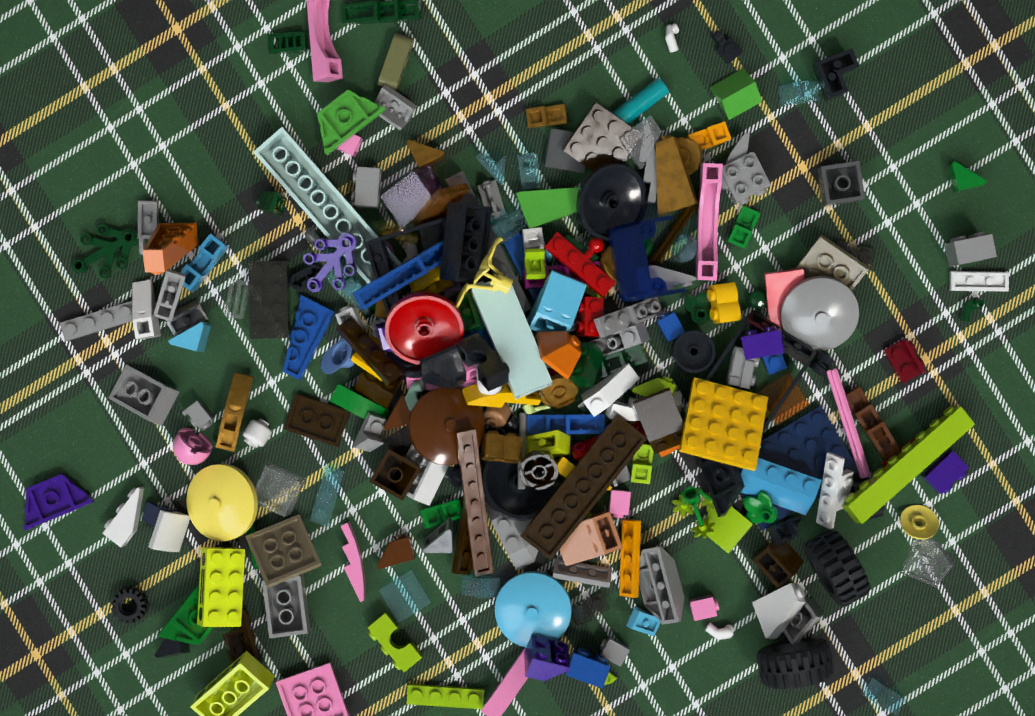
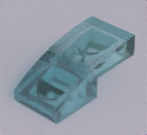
[862,678,907,716]

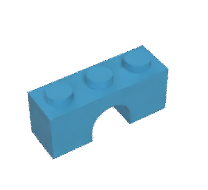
[180,233,229,292]

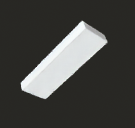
[949,271,1009,292]

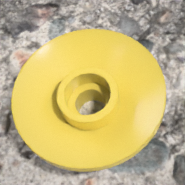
[900,505,939,540]

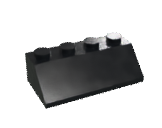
[439,202,492,284]

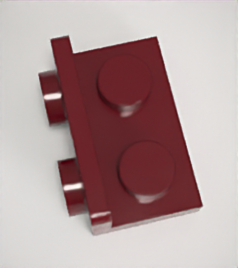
[883,339,925,384]

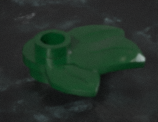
[684,288,711,325]

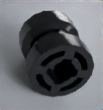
[808,350,835,377]

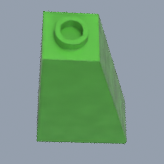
[516,187,580,229]

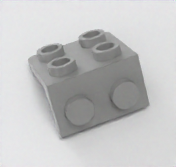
[722,152,771,206]

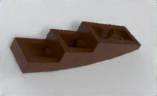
[845,386,901,463]

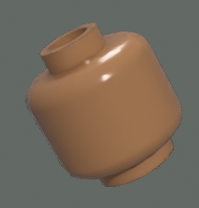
[483,402,511,428]

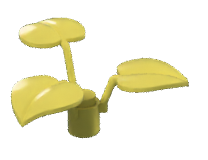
[455,237,513,308]

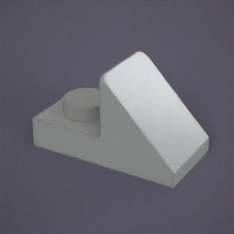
[353,412,387,452]

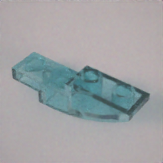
[321,247,372,314]

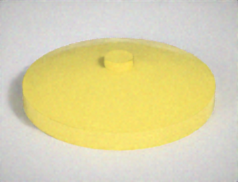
[186,464,258,541]

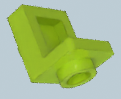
[524,248,546,279]

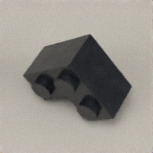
[812,48,859,102]

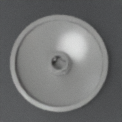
[780,276,859,351]

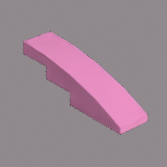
[341,521,366,602]
[481,648,528,716]

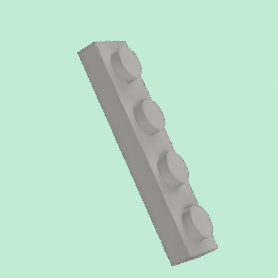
[60,301,133,341]

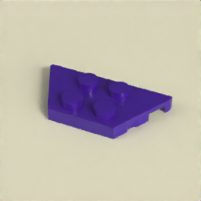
[23,473,94,531]

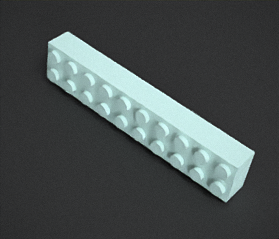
[253,127,402,284]

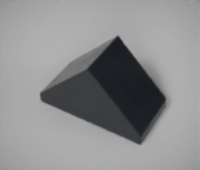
[154,639,190,658]

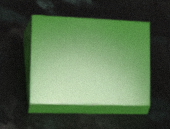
[710,68,762,121]

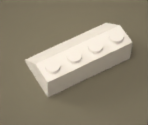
[406,444,449,506]

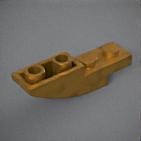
[216,372,254,452]

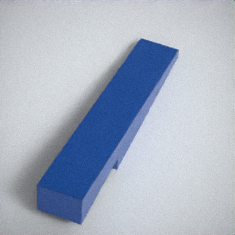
[353,239,444,310]

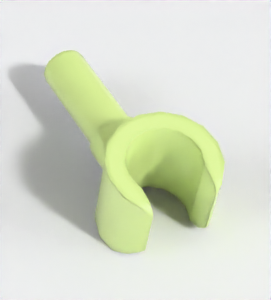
[522,404,551,415]

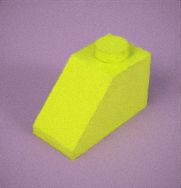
[526,430,570,457]

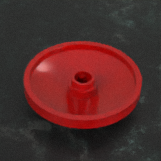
[385,292,464,365]

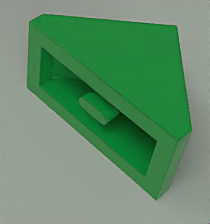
[948,161,987,192]

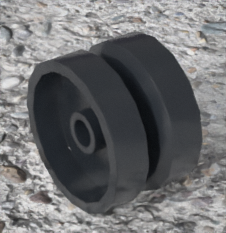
[671,330,716,373]

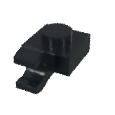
[711,30,743,65]

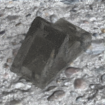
[571,591,610,626]

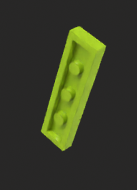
[407,684,484,709]

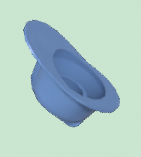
[321,337,356,374]

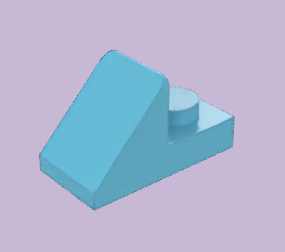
[626,607,660,636]

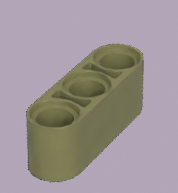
[378,33,414,91]

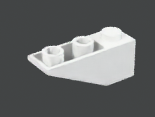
[132,280,161,339]
[102,486,144,547]

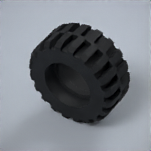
[805,529,871,607]
[756,638,835,690]

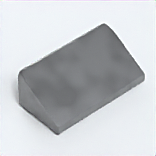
[165,299,208,336]

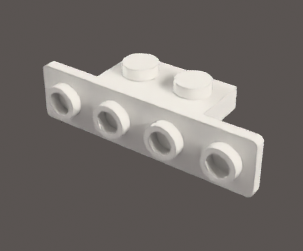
[816,452,854,529]

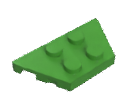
[317,90,386,156]

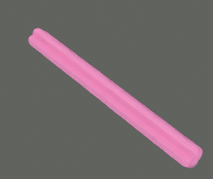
[826,368,870,478]

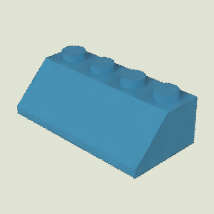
[739,458,822,515]

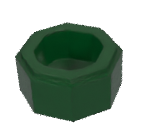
[747,290,767,309]

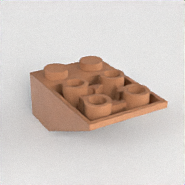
[559,510,623,566]

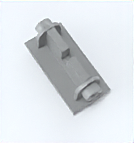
[477,180,507,222]

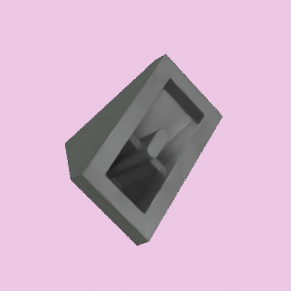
[422,517,453,553]

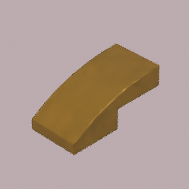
[526,104,568,128]

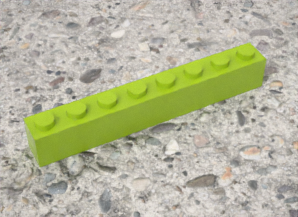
[841,406,975,524]

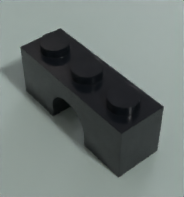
[457,333,510,392]

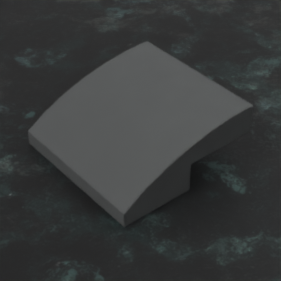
[544,129,585,174]

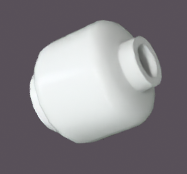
[243,419,272,448]

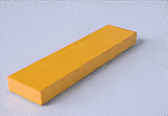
[619,519,641,598]

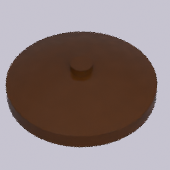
[408,388,485,465]

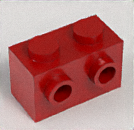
[576,297,604,338]

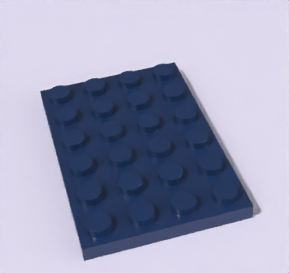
[738,406,859,531]

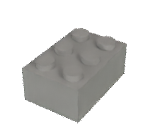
[262,573,311,638]

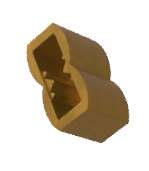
[481,431,523,463]

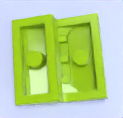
[703,506,753,554]

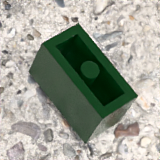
[569,341,604,388]

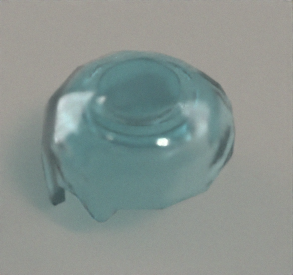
[672,232,698,263]

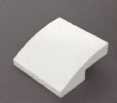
[148,510,190,552]

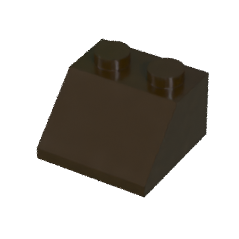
[369,445,422,501]

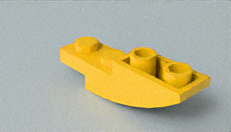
[462,383,541,408]

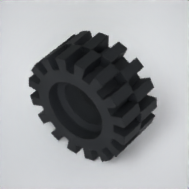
[111,587,149,624]

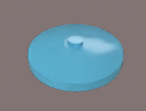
[495,571,572,648]

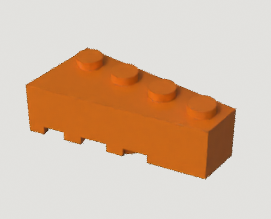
[143,223,199,275]

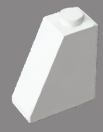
[752,583,806,639]

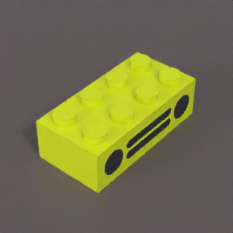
[197,547,245,627]
[190,651,275,716]

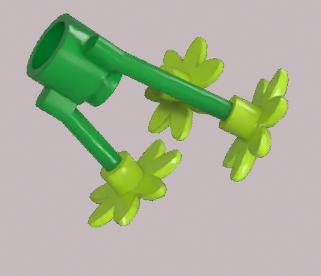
[672,486,715,538]

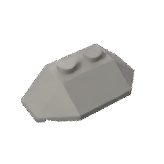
[485,501,538,571]
[639,546,685,625]

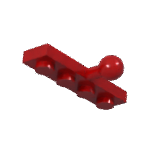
[544,232,616,298]

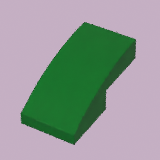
[728,205,761,249]
[419,499,462,529]

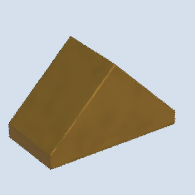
[407,140,445,170]

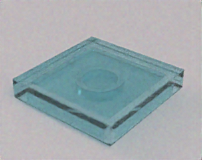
[379,569,432,623]

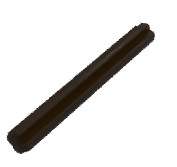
[648,186,700,266]

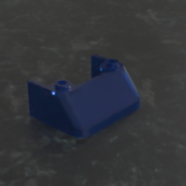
[609,215,686,302]

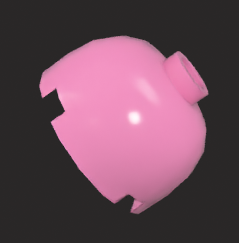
[173,428,212,465]

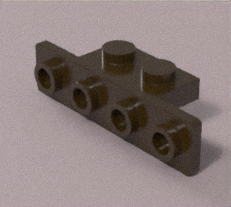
[222,608,260,664]

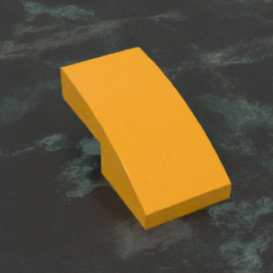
[687,122,731,151]

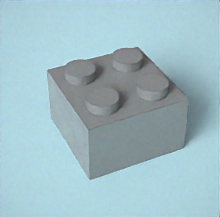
[944,232,997,267]

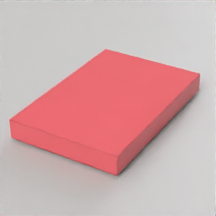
[764,268,805,328]

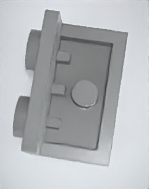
[374,84,417,130]

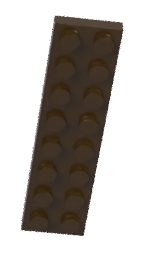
[520,414,647,560]

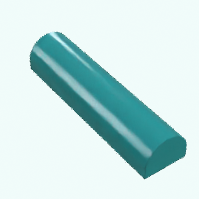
[612,77,669,124]

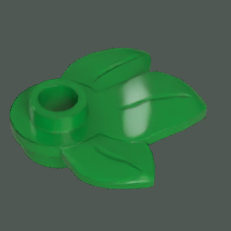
[743,490,778,524]

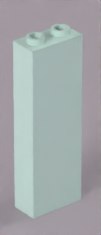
[471,275,552,400]

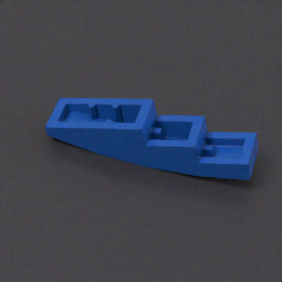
[527,414,605,434]

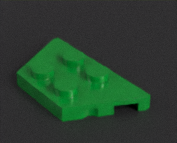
[157,583,213,645]

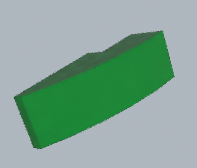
[329,384,391,419]

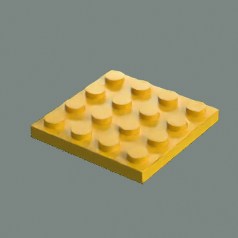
[679,377,768,471]

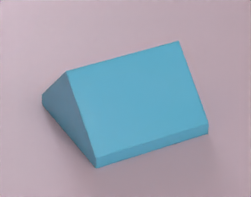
[168,322,211,352]

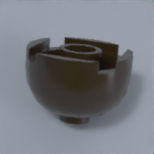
[519,450,559,490]

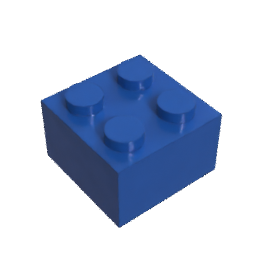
[566,647,611,689]

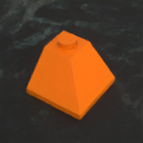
[536,331,581,379]

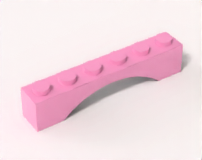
[307,0,343,83]
[695,163,723,281]

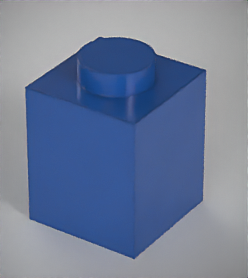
[656,311,685,342]

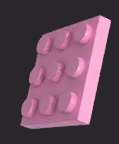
[276,662,350,716]

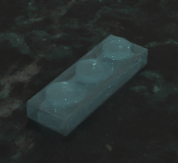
[310,466,345,526]

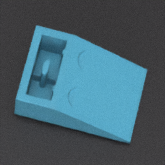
[527,270,587,333]

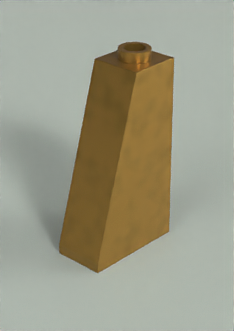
[656,135,698,215]

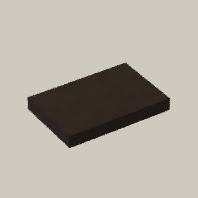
[284,393,350,447]

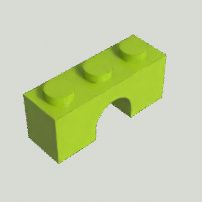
[368,611,423,672]

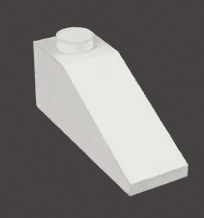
[581,363,640,417]

